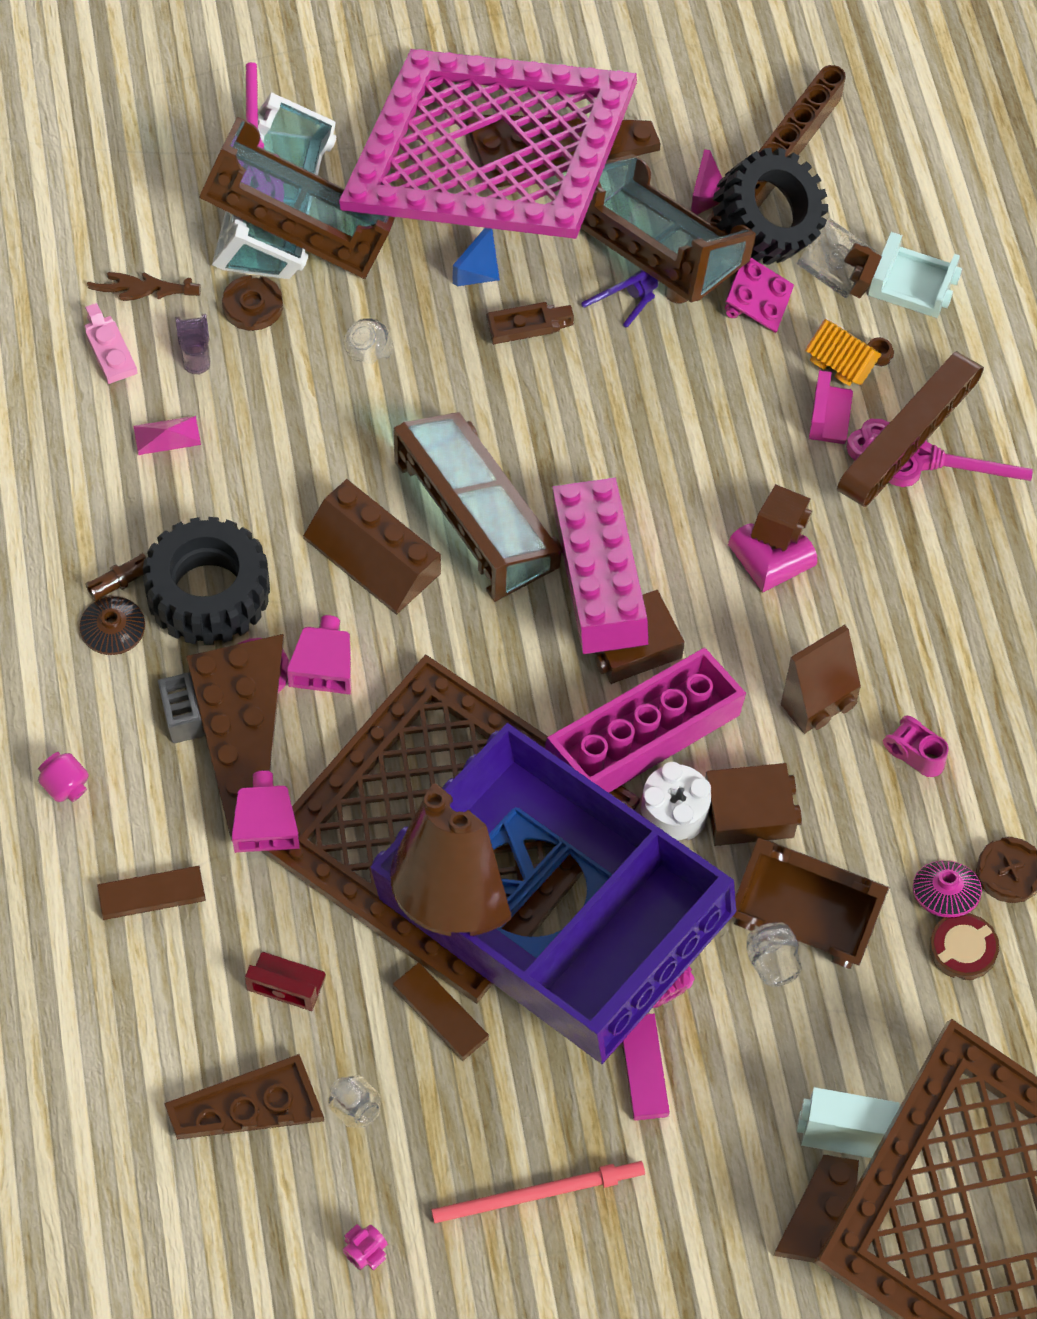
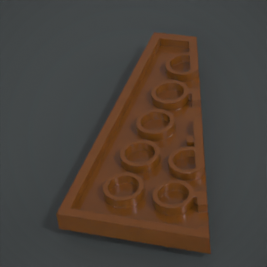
[465,115,661,188]
[186,634,284,841]

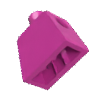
[287,615,351,695]
[232,771,299,853]

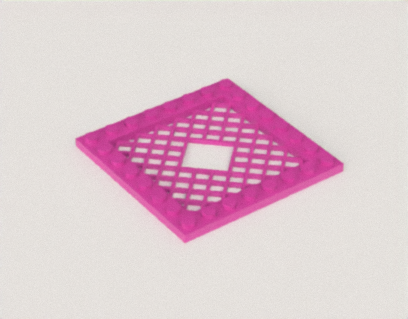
[339,49,637,239]

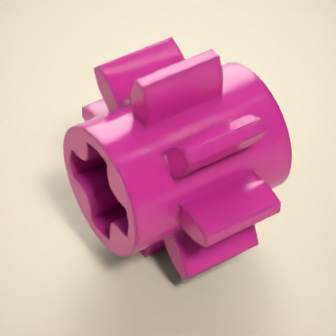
[342,1224,388,1271]

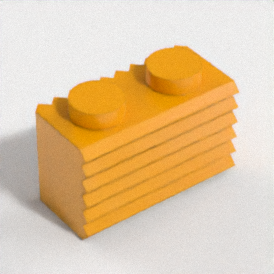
[805,319,881,386]

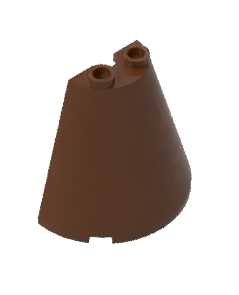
[390,783,511,936]

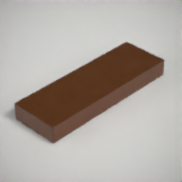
[97,866,206,920]
[393,962,489,1061]

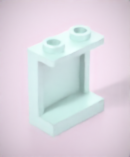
[868,232,963,318]

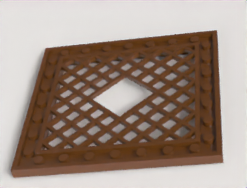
[261,654,640,1004]
[814,1019,1037,1319]

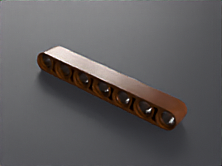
[837,351,984,507]

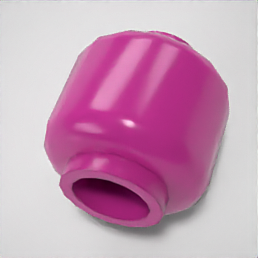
[38,752,89,802]

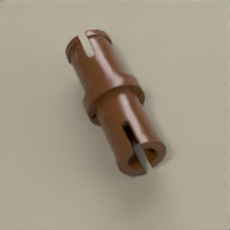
[85,553,146,601]

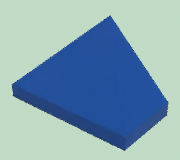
[453,228,500,286]

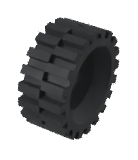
[713,148,828,265]

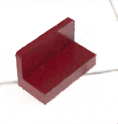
[245,952,326,1012]

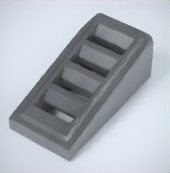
[158,672,205,743]

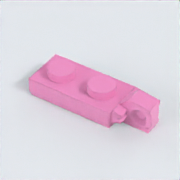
[84,303,138,384]

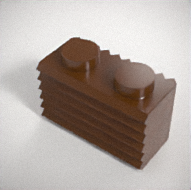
[751,484,812,552]

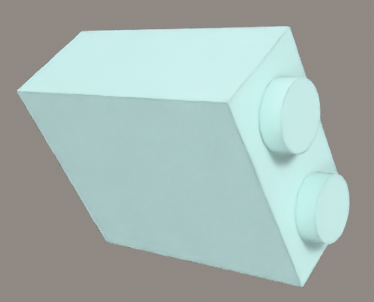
[797,1087,900,1158]

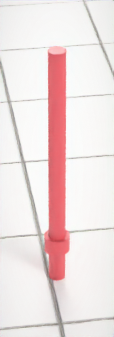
[431,1161,645,1224]

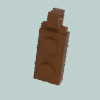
[486,302,574,345]

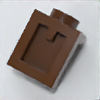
[844,243,882,299]

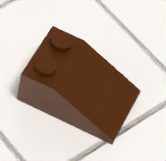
[781,625,861,734]

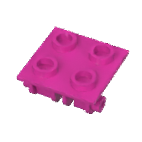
[725,258,794,333]

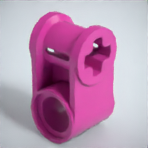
[883,715,949,777]

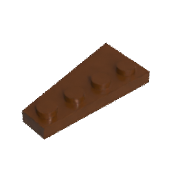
[164,1054,324,1140]

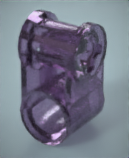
[175,314,211,374]

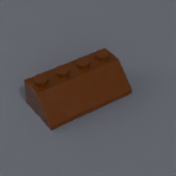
[303,479,441,615]

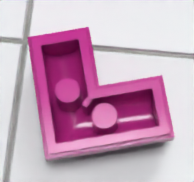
[728,523,817,593]

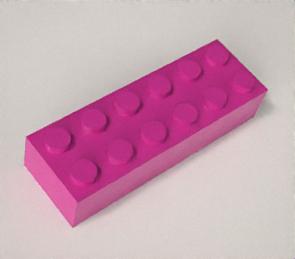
[552,477,649,654]
[545,647,746,793]

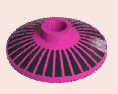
[913,861,982,918]

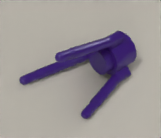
[581,269,658,327]

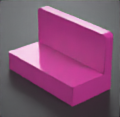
[809,370,853,444]

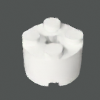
[641,762,711,840]

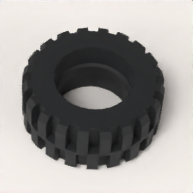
[143,517,270,645]

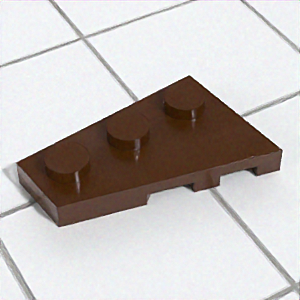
[773,1154,859,1263]

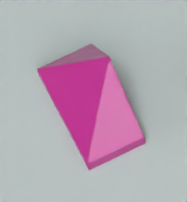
[691,149,722,215]
[133,416,201,455]

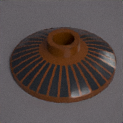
[80,596,146,655]

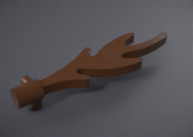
[87,272,201,301]

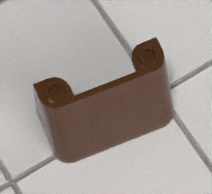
[733,838,890,969]

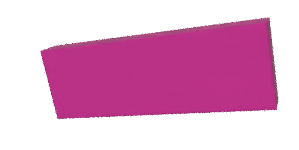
[622,1013,670,1121]

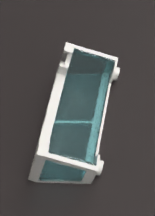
[212,92,336,279]

